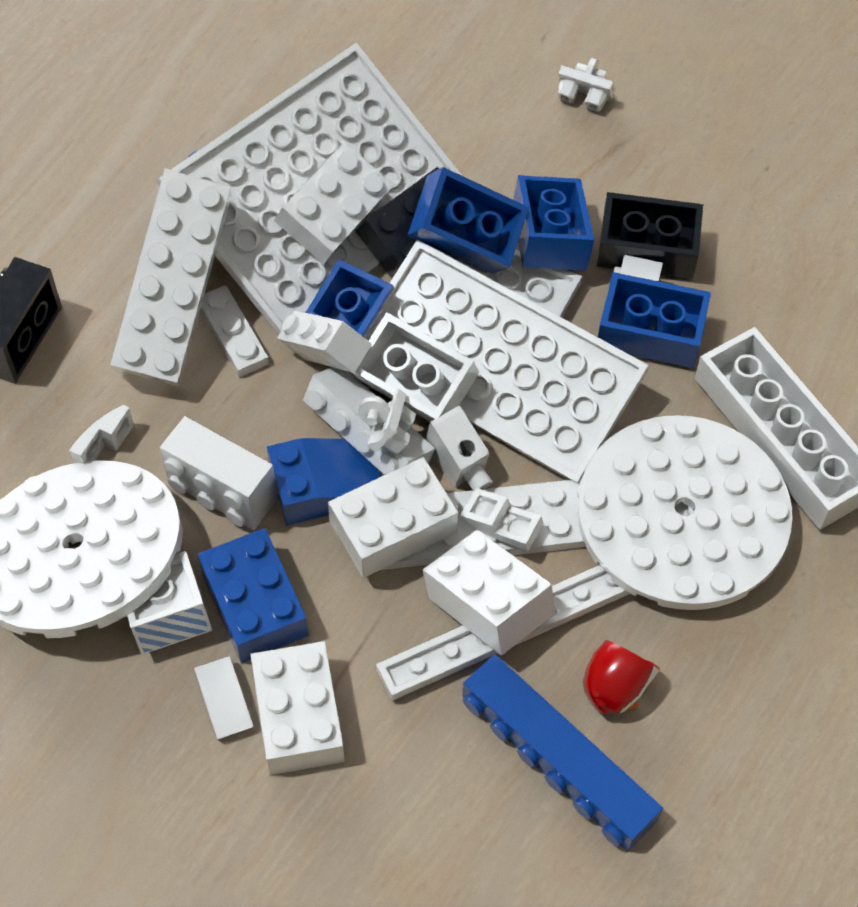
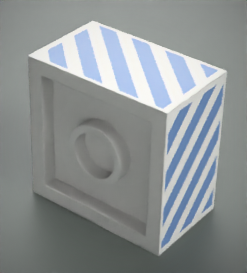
[127,551,212,655]

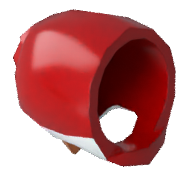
[583,640,660,714]

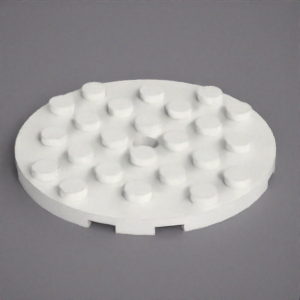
[577,415,792,610]
[0,460,183,638]

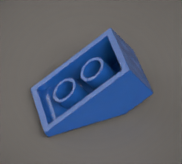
[267,438,381,526]

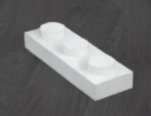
[200,285,269,378]

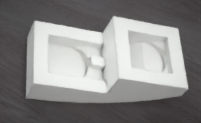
[69,405,134,464]
[460,488,543,551]
[194,656,253,739]

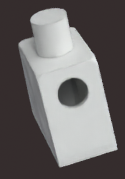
[426,405,493,491]

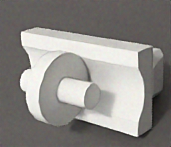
[558,58,614,112]
[359,388,416,454]

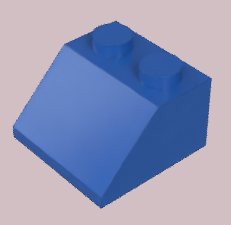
[305,259,395,337]

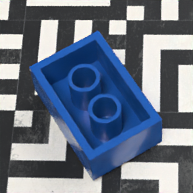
[407,167,529,274]
[513,175,594,271]
[598,272,711,368]
[197,528,309,663]

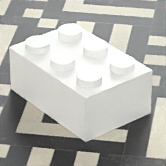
[274,141,394,265]
[353,312,479,422]
[160,416,278,531]
[328,457,458,578]
[423,530,555,656]
[251,641,345,775]

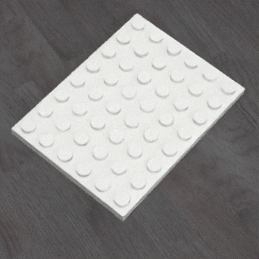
[157,42,461,335]

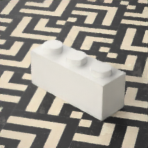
[277,311,372,373]

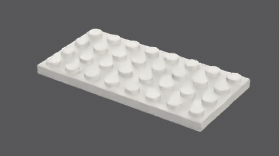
[364,239,649,483]

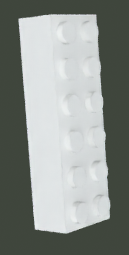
[110,168,232,386]
[694,327,858,530]

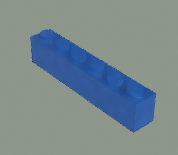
[462,654,663,852]

